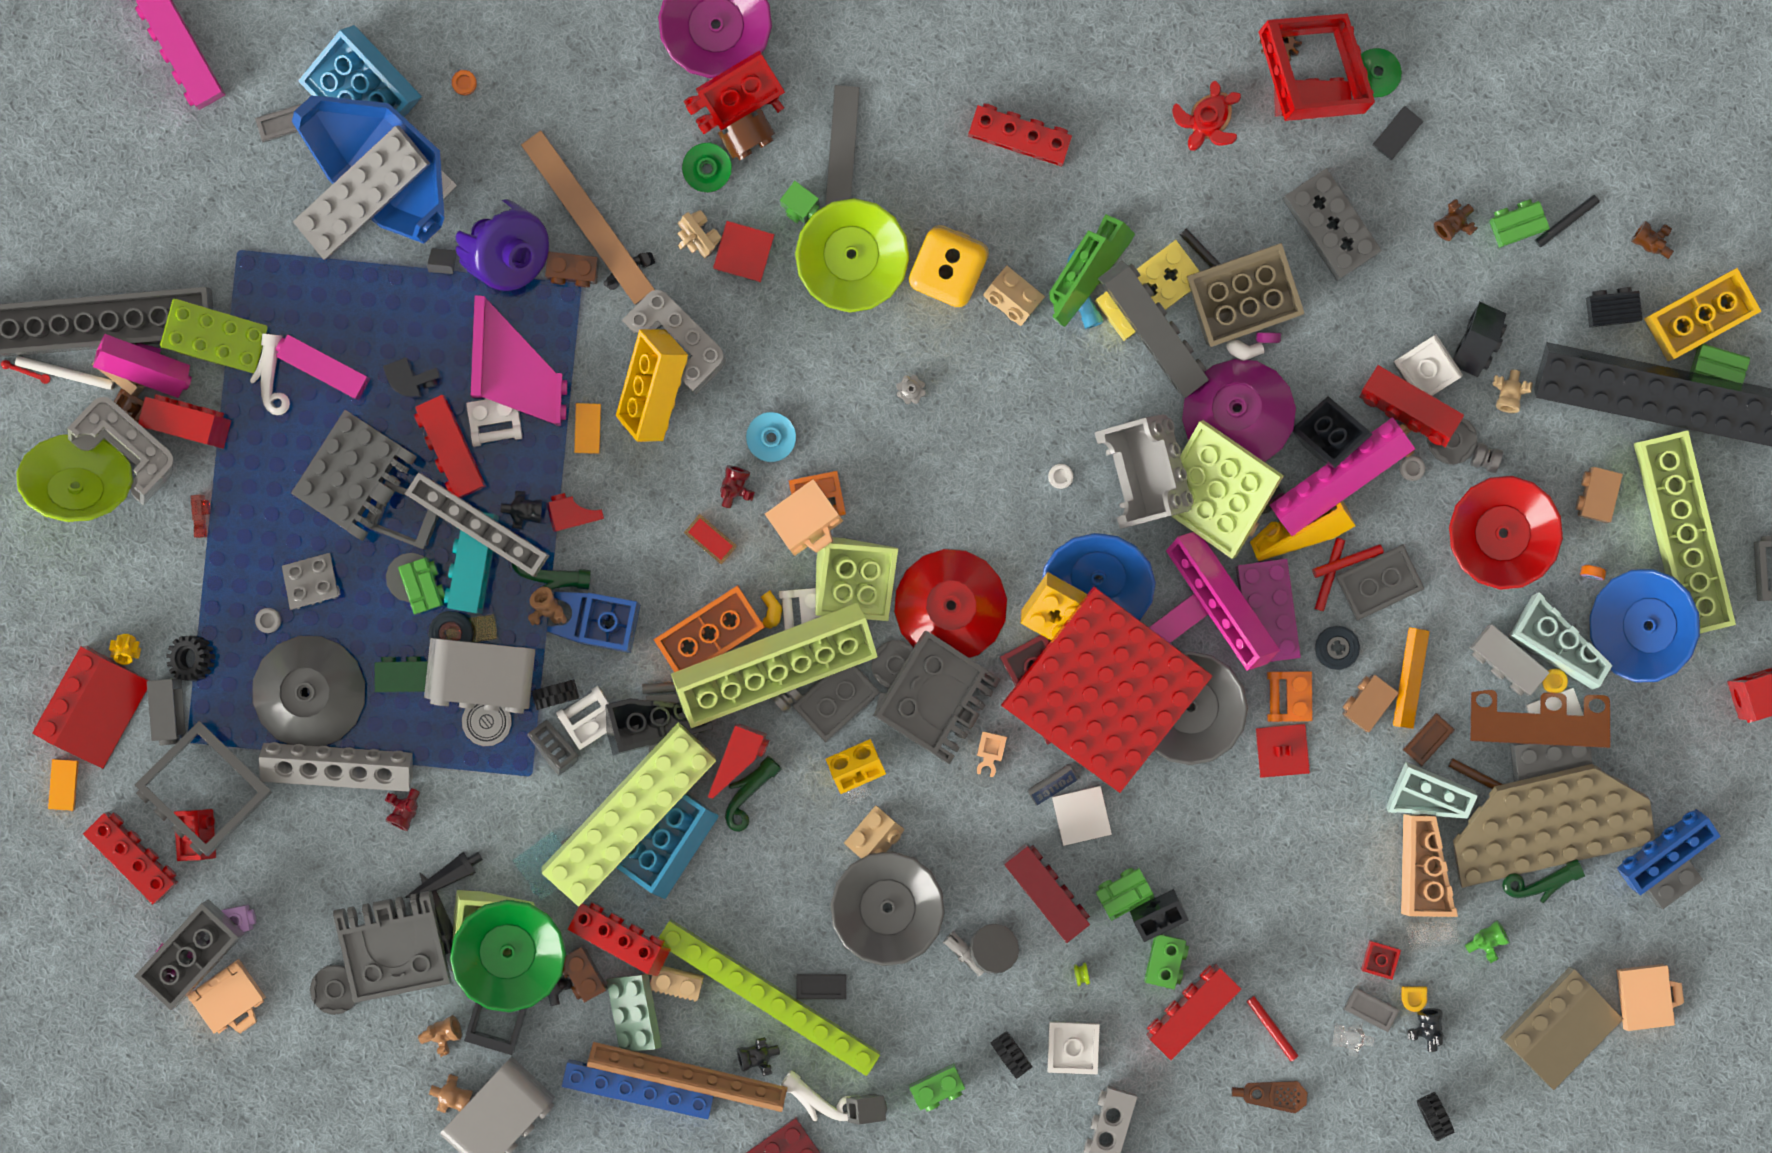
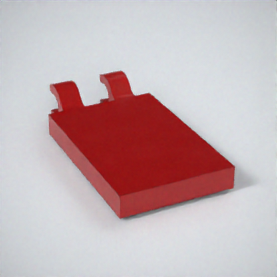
[683,50,785,134]

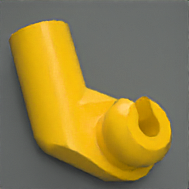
[760,590,782,629]

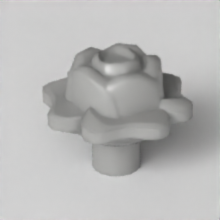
[896,375,926,404]

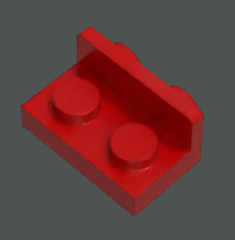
[174,809,216,861]

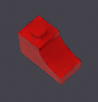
[546,493,604,532]

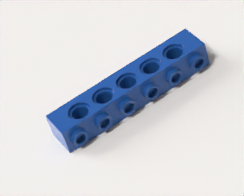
[562,1059,714,1119]

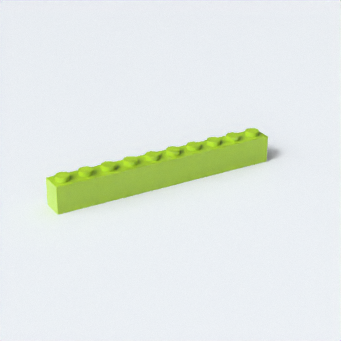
[659,919,880,1076]

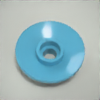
[746,412,796,462]

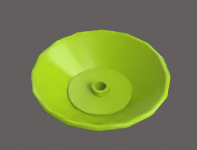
[795,198,909,313]
[16,434,133,522]

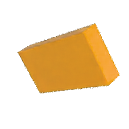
[574,403,601,454]
[48,759,79,811]

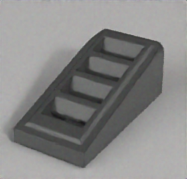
[527,719,579,776]

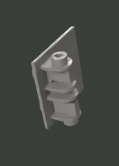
[282,553,341,610]

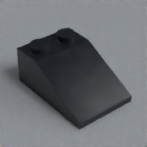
[1293,396,1372,468]

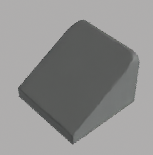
[427,248,457,274]

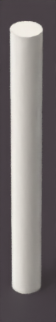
[15,356,114,390]

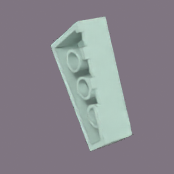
[1508,592,1612,690]

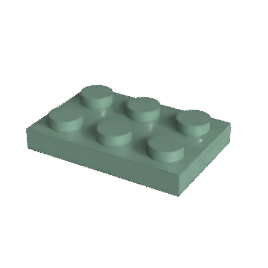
[606,974,662,1051]

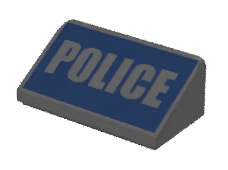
[1027,764,1078,805]

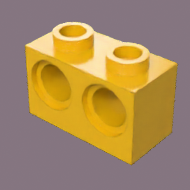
[825,739,886,794]

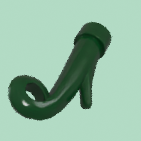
[511,562,591,590]
[725,756,782,832]
[1502,859,1585,903]

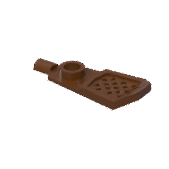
[1232,1081,1308,1113]

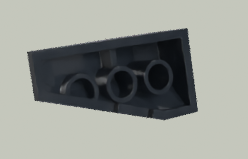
[605,698,713,756]

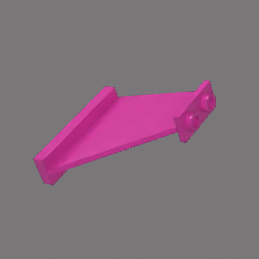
[471,296,567,426]

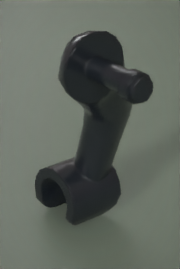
[603,252,655,290]

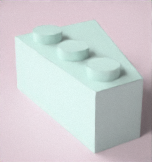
[1386,762,1478,819]

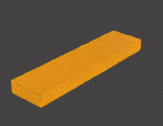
[1393,627,1430,729]

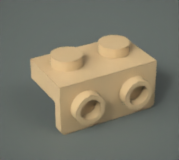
[983,266,1045,326]
[844,805,904,859]

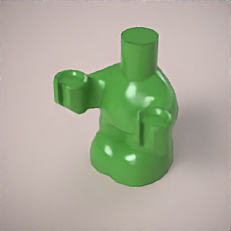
[1465,920,1510,963]

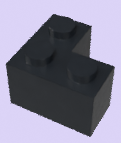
[1453,301,1507,377]

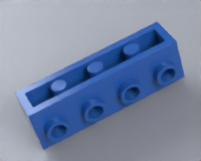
[1617,809,1721,896]

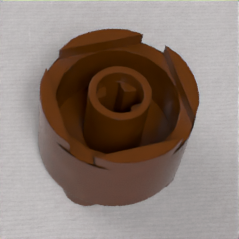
[718,108,775,161]

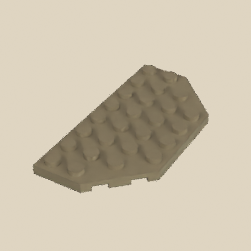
[1453,764,1655,888]

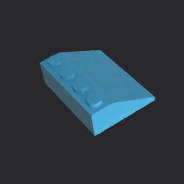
[298,25,422,117]
[616,793,719,899]

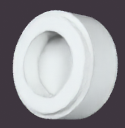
[1048,464,1073,489]

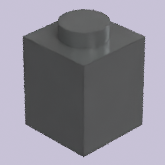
[846,1094,887,1125]

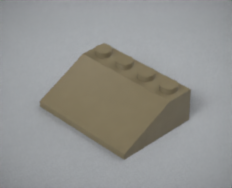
[1187,243,1305,347]
[1500,967,1622,1090]

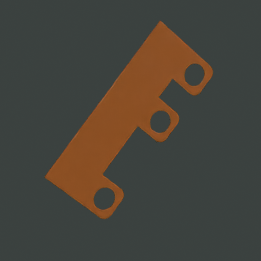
[1470,690,1610,748]

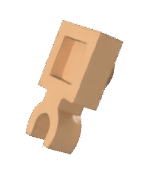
[977,731,1007,777]

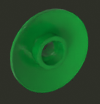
[1361,48,1402,98]
[682,143,732,193]

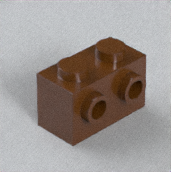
[545,252,600,288]
[563,945,608,1003]

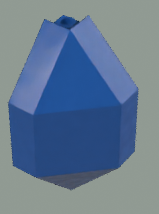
[292,95,445,244]

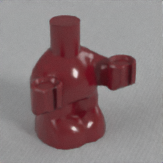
[720,465,755,509]
[385,788,420,831]

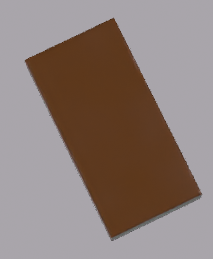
[1402,713,1455,766]

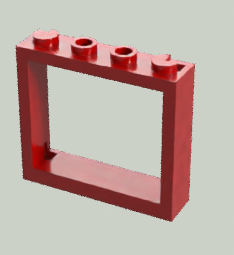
[1258,13,1375,121]

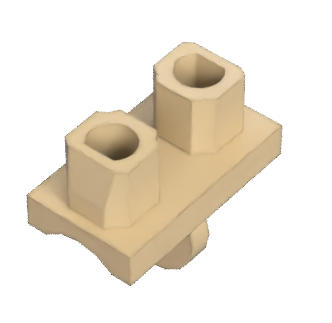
[677,210,722,259]

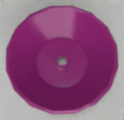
[658,0,772,79]
[1182,359,1296,462]

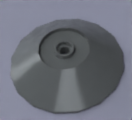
[253,636,365,746]
[1154,651,1248,765]
[830,851,945,966]

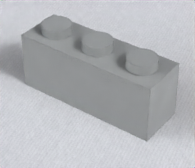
[1469,625,1550,696]

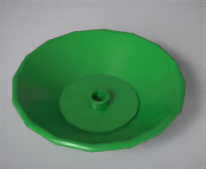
[450,900,566,1012]

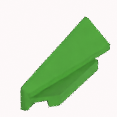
[1049,214,1135,327]

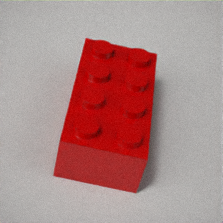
[1146,964,1242,1060]

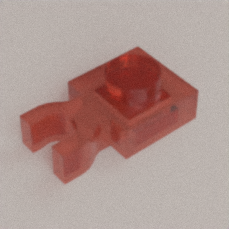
[191,495,210,538]

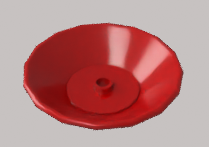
[1449,476,1563,590]
[894,549,1007,658]

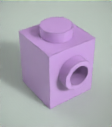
[221,904,256,932]

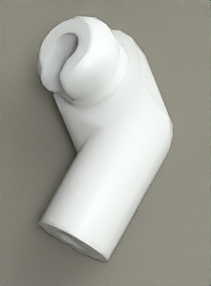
[1226,339,1264,361]

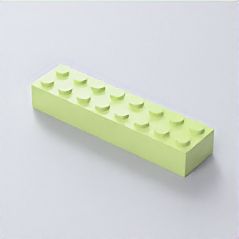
[1634,431,1736,633]
[671,603,878,728]
[542,722,717,907]

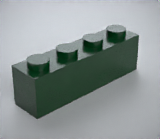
[374,657,428,692]

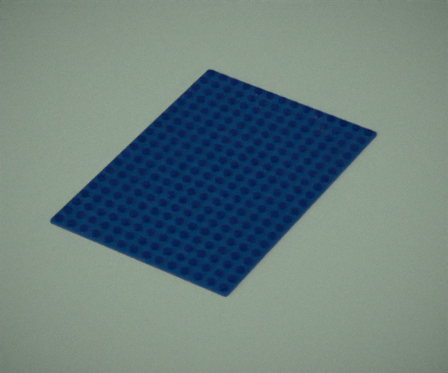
[188,250,581,776]

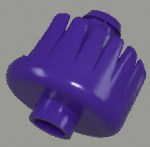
[456,199,549,291]

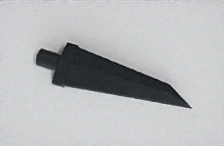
[404,852,483,898]
[419,872,453,955]

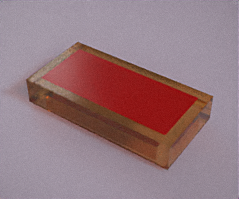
[684,514,737,565]

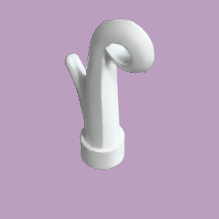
[250,334,290,415]
[780,1070,851,1121]

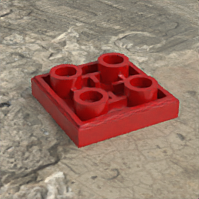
[713,221,775,283]

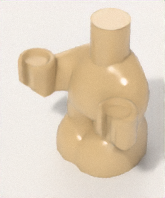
[1493,370,1533,413]

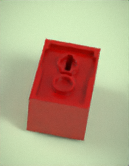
[1727,667,1772,723]

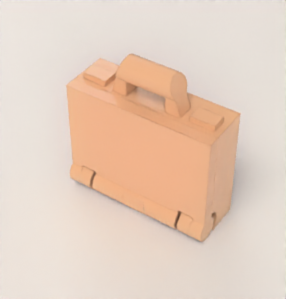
[765,479,843,556]
[187,959,266,1034]
[1616,964,1684,1031]

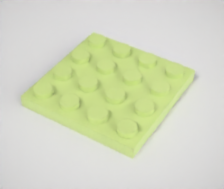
[1171,420,1284,559]

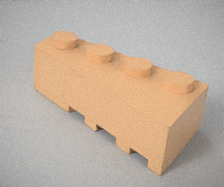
[1401,814,1458,917]

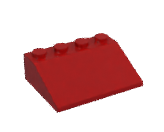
[32,646,149,769]
[708,723,770,799]

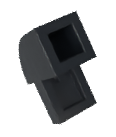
[383,358,443,398]

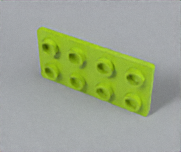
[160,299,268,373]

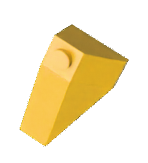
[1250,501,1356,561]

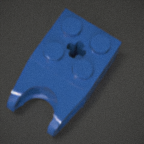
[546,592,641,653]

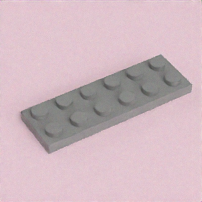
[293,125,430,260]

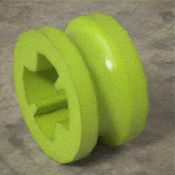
[1073,962,1090,986]

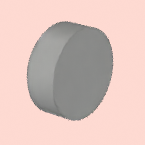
[1399,456,1425,481]
[255,608,282,633]

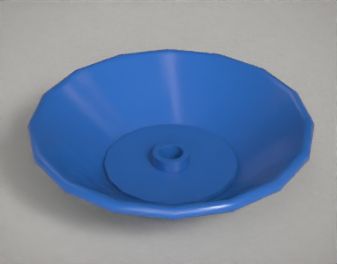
[1042,533,1156,620]
[1590,569,1700,682]

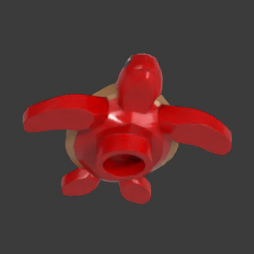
[1172,81,1241,151]

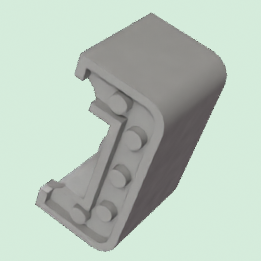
[622,290,726,395]
[67,397,173,506]
[1095,414,1194,529]
[424,638,535,714]
[440,1056,555,1153]

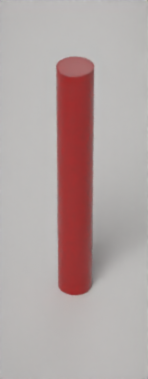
[1314,538,1346,612]
[1312,544,1384,578]
[1246,996,1299,1061]

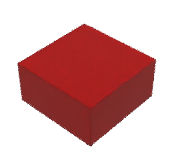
[1361,940,1401,980]

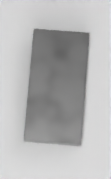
[255,104,301,143]
[1343,987,1400,1032]

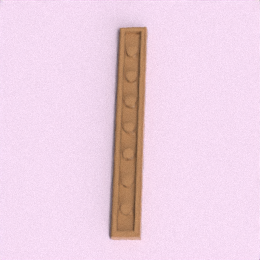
[521,130,655,305]
[587,1042,788,1112]

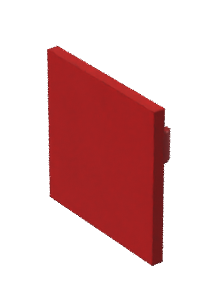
[1256,724,1310,778]

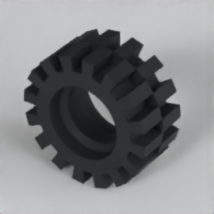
[166,636,215,681]
[531,679,580,710]
[990,1031,1033,1079]
[1417,1092,1455,1141]

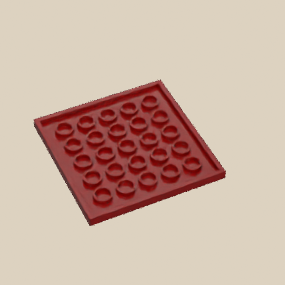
[1001,586,1212,793]

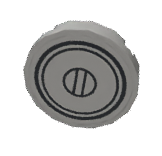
[462,704,512,746]

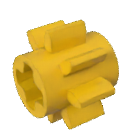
[109,634,141,665]

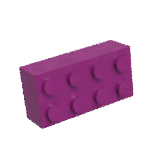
[1235,559,1301,662]

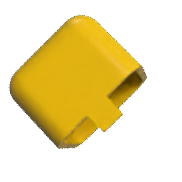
[909,225,989,307]

